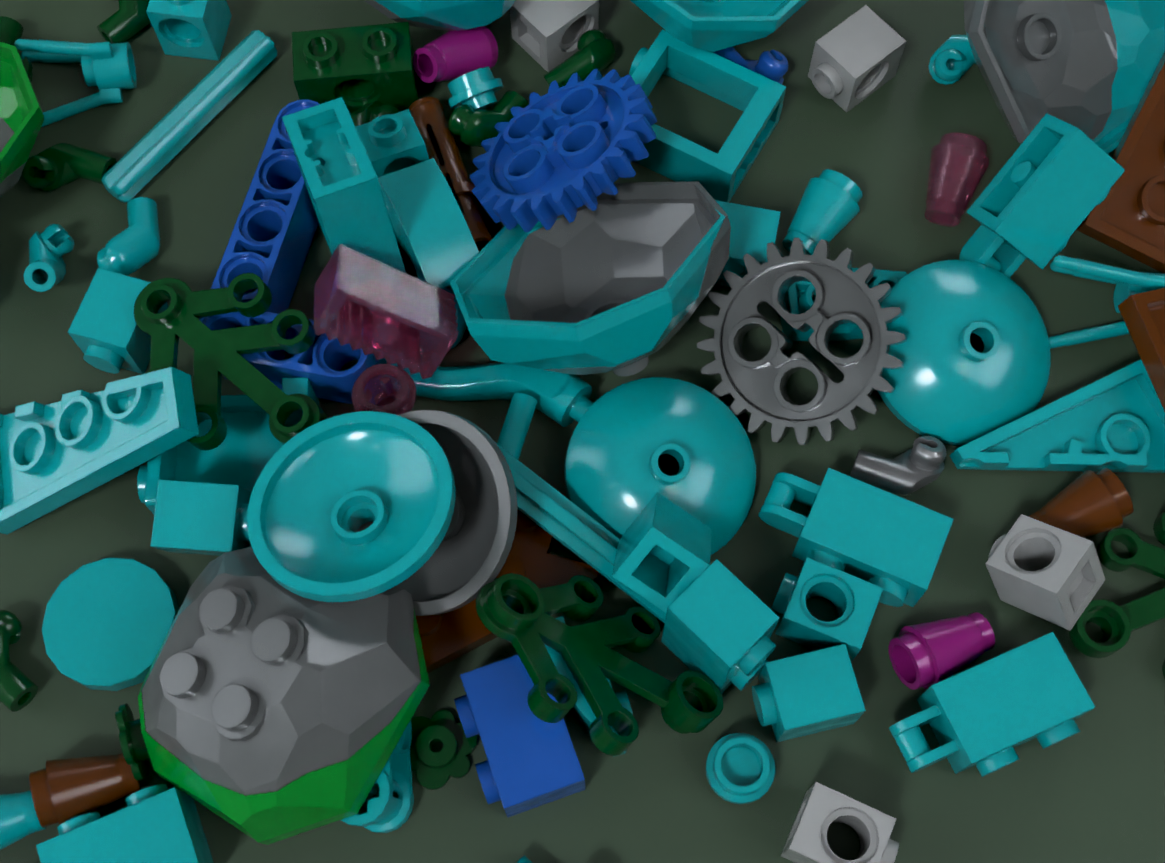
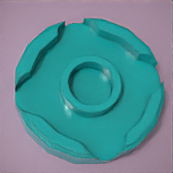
[41,558,179,691]

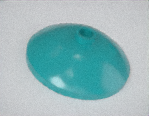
[877,260,1051,445]
[564,377,756,555]
[247,411,456,602]

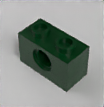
[292,22,419,113]

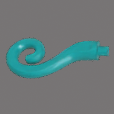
[361,276,594,427]

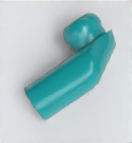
[929,34,977,85]
[96,197,161,275]
[23,223,74,292]

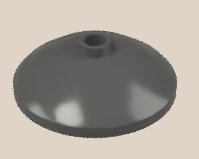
[357,410,517,616]

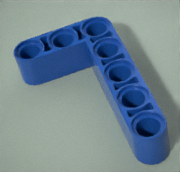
[199,99,384,404]

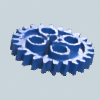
[470,69,657,232]

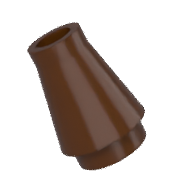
[1028,468,1134,538]
[29,753,142,827]

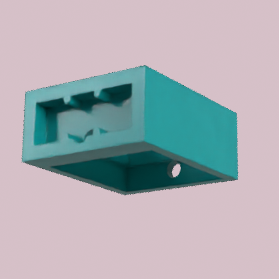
[629,29,786,202]
[282,97,409,305]

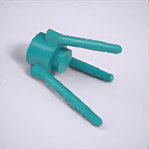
[14,39,137,127]
[1049,255,1165,349]

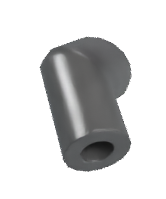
[850,436,947,495]

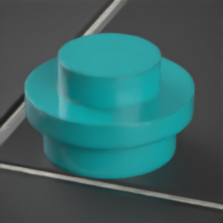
[447,66,504,111]
[705,733,775,804]

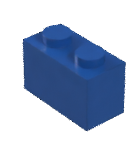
[454,654,585,818]

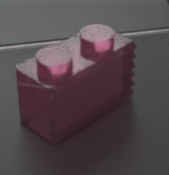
[314,244,459,379]

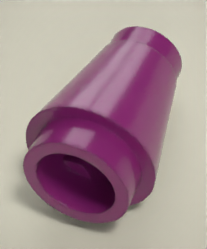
[413,26,498,83]
[888,612,995,690]

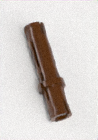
[408,97,493,252]

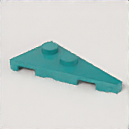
[949,359,1165,473]

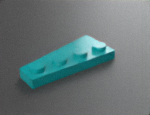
[0,367,199,535]

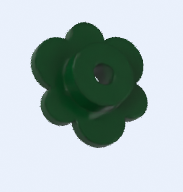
[115,703,150,781]
[410,710,477,790]

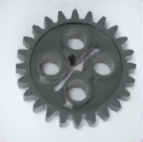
[697,238,907,445]

